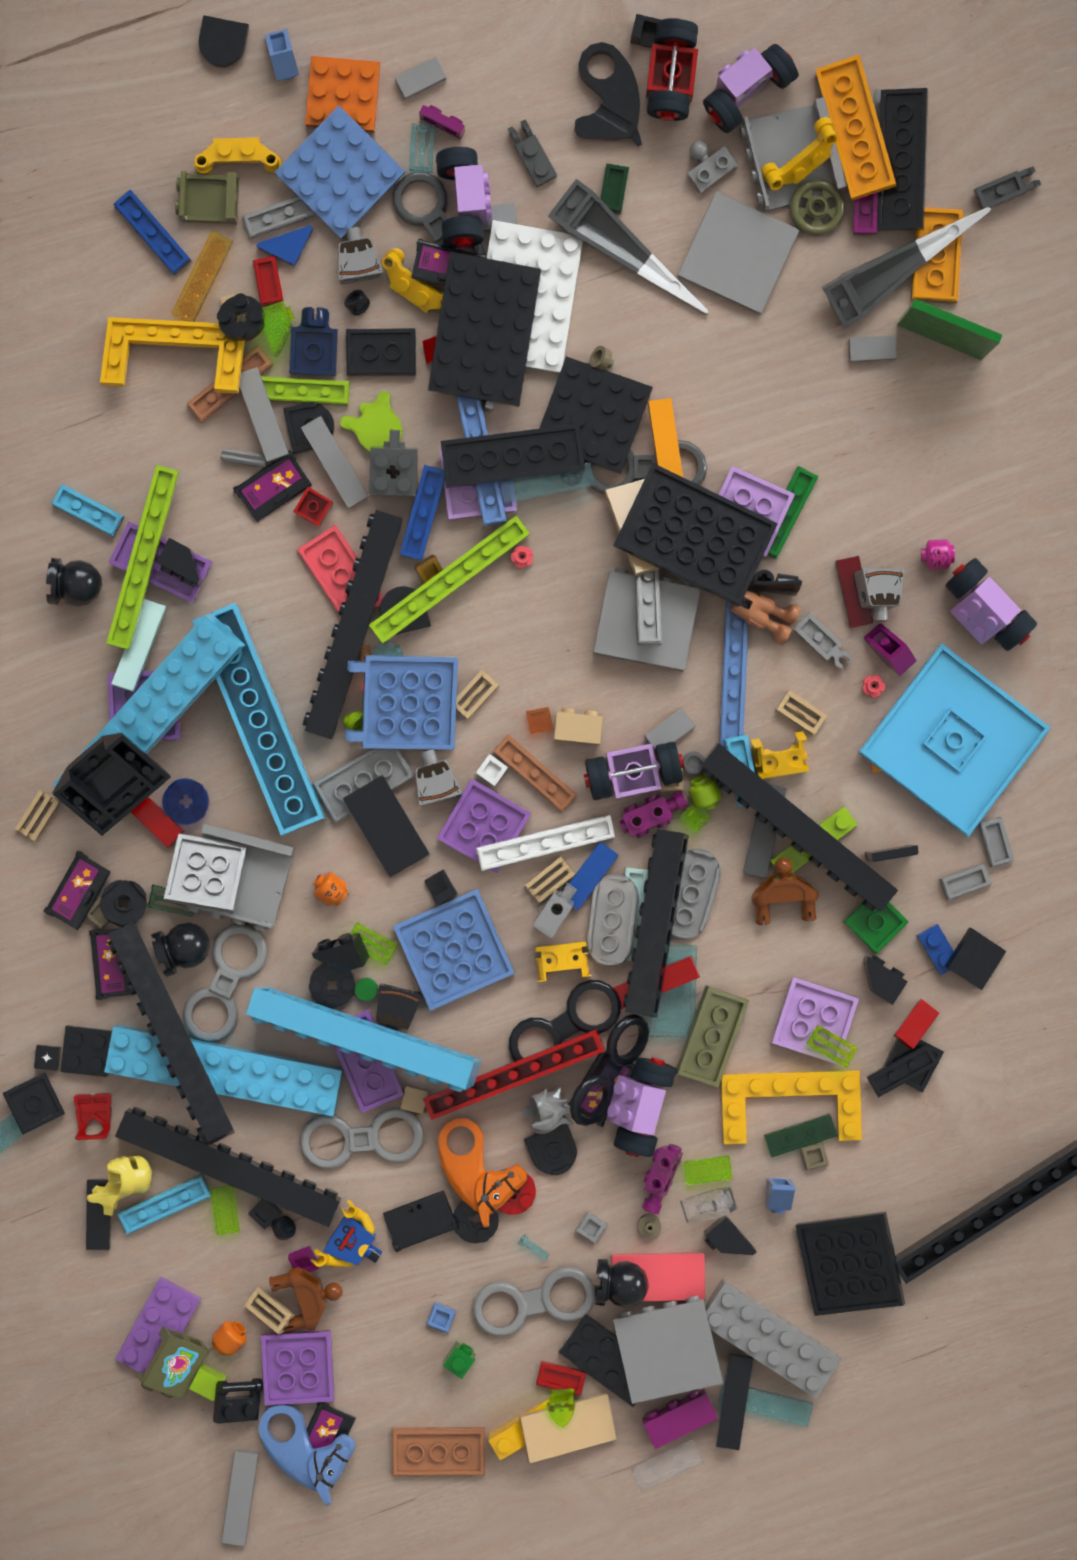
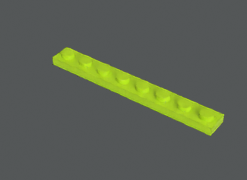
[106,465,180,650]
[369,516,530,644]

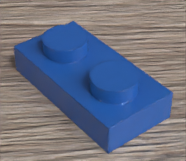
[917,924,954,975]

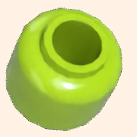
[688,775,722,810]

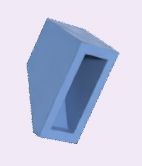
[265,29,299,81]
[766,1178,795,1214]

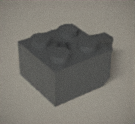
[369,429,418,496]

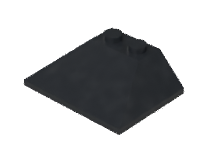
[52,733,171,836]

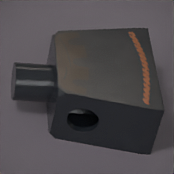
[376,983,423,1031]

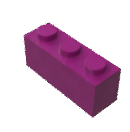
[642,1388,718,1449]

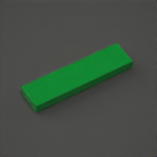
[768,466,819,559]

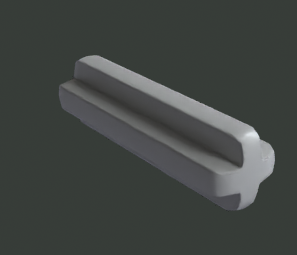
[221,448,266,468]

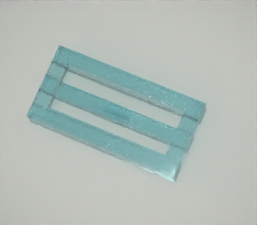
[409,123,435,173]

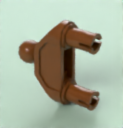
[752,857,818,925]
[269,1267,343,1333]

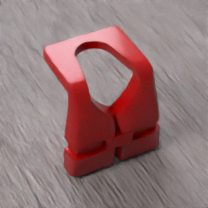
[73,1093,112,1140]

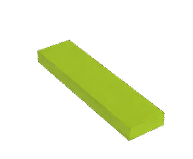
[261,376,350,406]

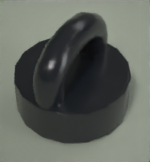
[344,290,370,315]
[271,1216,296,1240]

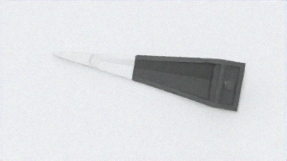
[548,179,708,314]
[821,207,991,328]

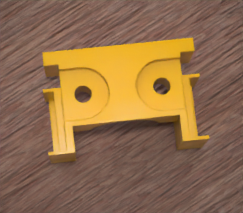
[751,731,809,779]
[535,941,591,982]

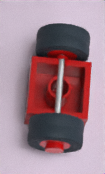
[646,18,698,121]

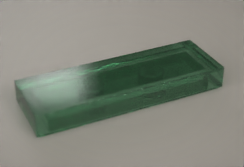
[764,1113,837,1157]

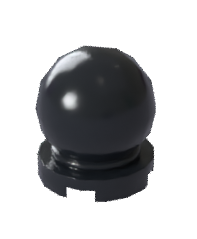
[46,558,102,606]
[151,922,210,977]
[595,1259,649,1308]

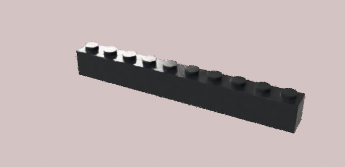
[302,510,403,739]
[699,743,898,912]
[107,922,235,1145]
[115,1107,341,1227]
[895,1140,1077,1284]

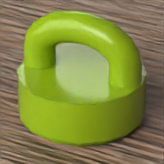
[343,711,363,731]

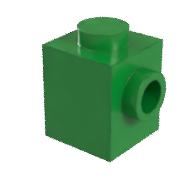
[443,1341,476,1379]

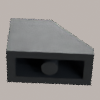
[704,1213,757,1255]

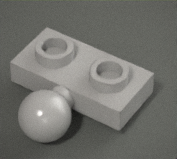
[686,141,738,193]

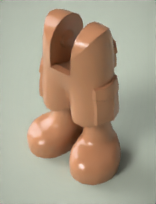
[729,590,801,645]

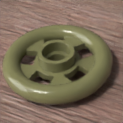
[790,180,845,235]

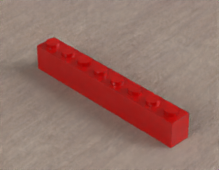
[423,1029,606,1120]

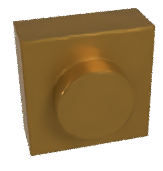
[414,554,443,584]

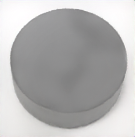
[683,751,704,775]

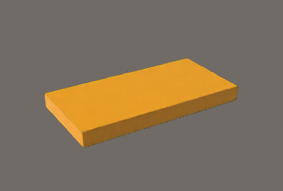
[911,207,963,303]

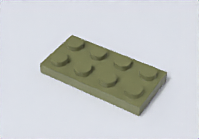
[676,985,749,1087]

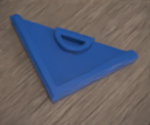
[256,225,314,266]

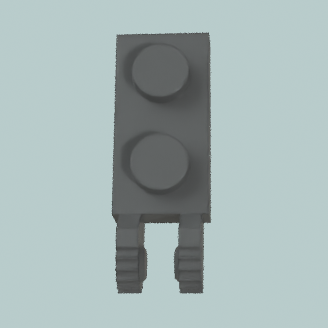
[508,120,557,188]
[974,166,1041,209]

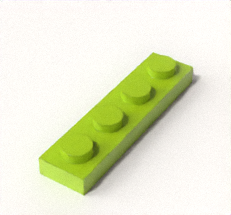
[770,806,858,873]

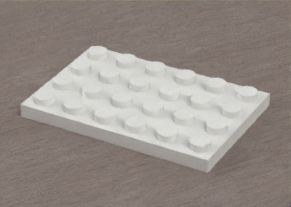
[487,220,583,374]

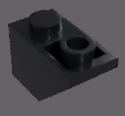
[156,538,202,587]
[312,933,369,972]
[863,955,908,1005]

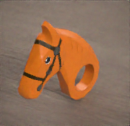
[438,1118,527,1228]

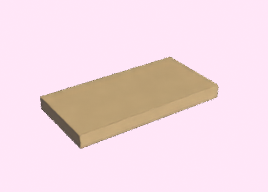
[605,479,660,576]
[519,1393,617,1463]

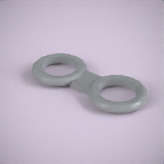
[183,924,267,1042]
[300,1108,424,1169]
[473,1267,595,1337]

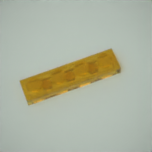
[171,230,233,322]

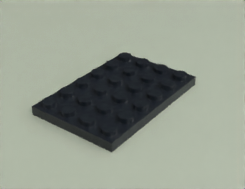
[427,252,541,407]
[613,463,778,607]

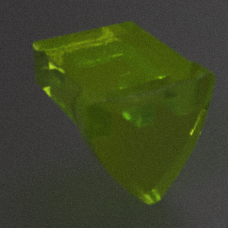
[547,1389,575,1428]

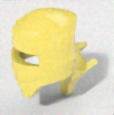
[87,1155,152,1216]

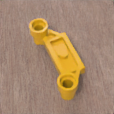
[761,117,838,190]
[194,137,282,175]
[382,248,443,313]

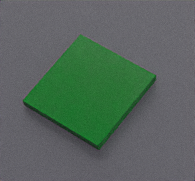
[897,299,1002,360]

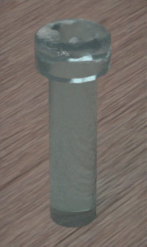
[518,1234,550,1260]

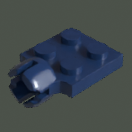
[289,307,338,376]

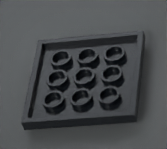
[539,356,653,474]
[795,1211,905,1316]

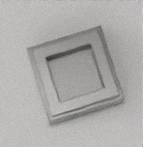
[575,1211,607,1244]

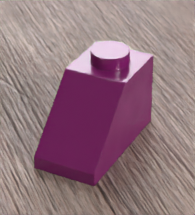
[864,623,917,676]

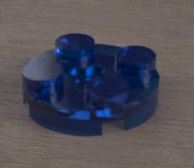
[162,778,210,825]

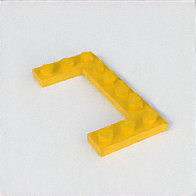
[100,317,245,394]
[721,1070,862,1144]

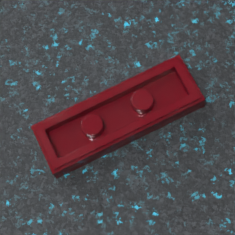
[836,556,873,628]

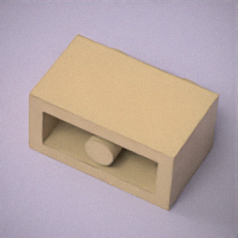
[554,708,603,745]

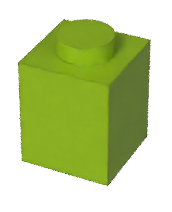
[189,1363,227,1402]

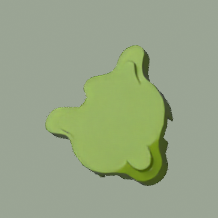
[340,391,403,452]

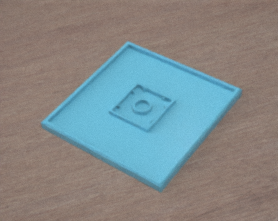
[858,643,1051,837]

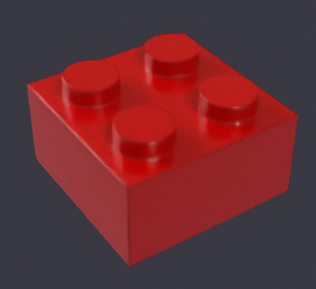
[293,487,333,527]

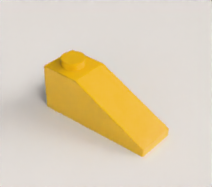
[488,1399,553,1460]

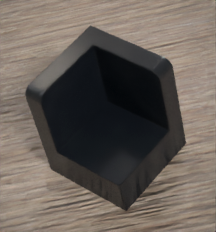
[630,14,661,48]
[425,869,458,905]

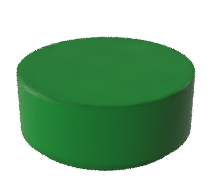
[355,977,378,1001]

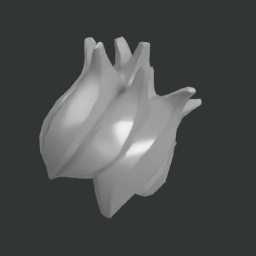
[521,1086,573,1134]

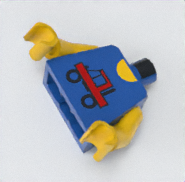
[310,1200,382,1267]

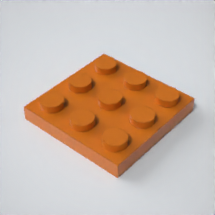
[305,56,380,133]

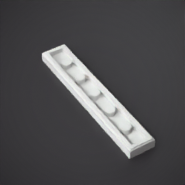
[476,815,615,871]

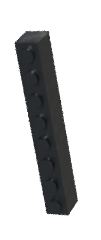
[623,829,689,1018]

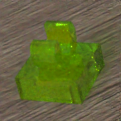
[679,803,711,833]

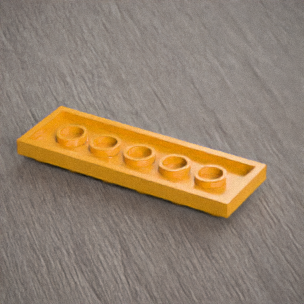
[815,54,897,201]

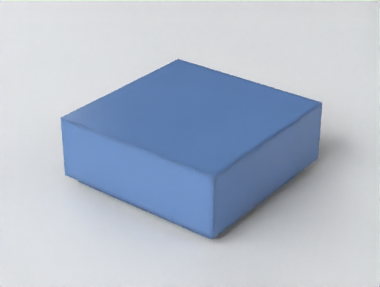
[426,1302,456,1333]

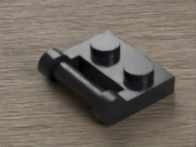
[213,1378,263,1424]

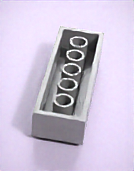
[705,1278,841,1399]

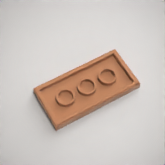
[392,1427,485,1476]

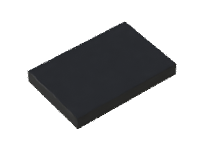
[346,328,416,376]

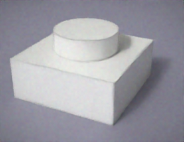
[476,754,508,786]

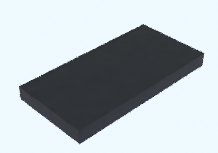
[343,774,430,877]

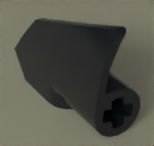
[747,570,802,596]

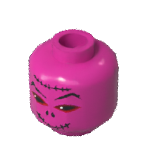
[921,539,955,570]

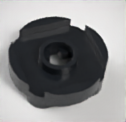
[217,293,265,342]
[100,880,147,927]
[309,963,355,1009]
[453,1201,499,1243]

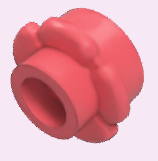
[510,546,533,568]
[862,675,885,698]

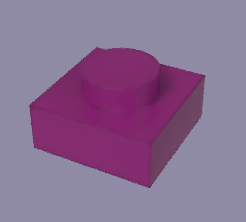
[288,1246,319,1272]

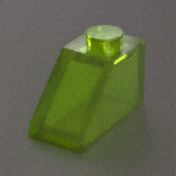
[263,301,295,358]

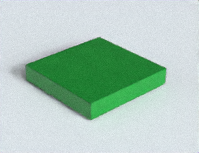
[843,902,909,955]

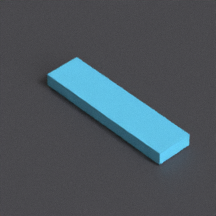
[117,1174,212,1234]

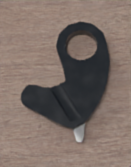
[574,42,642,146]

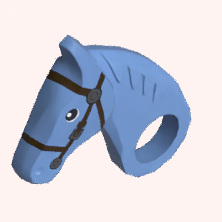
[258,1404,356,1506]

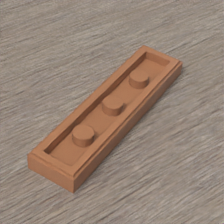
[187,346,273,422]
[493,734,577,812]

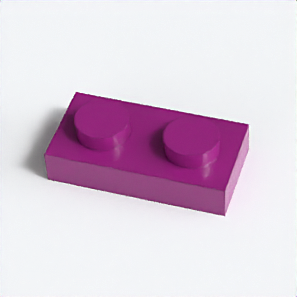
[419,105,465,140]
[853,192,878,235]

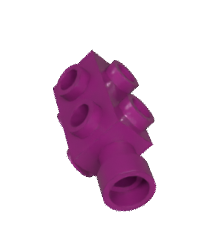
[619,791,689,838]
[642,1144,683,1214]

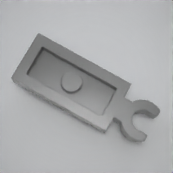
[793,612,852,669]

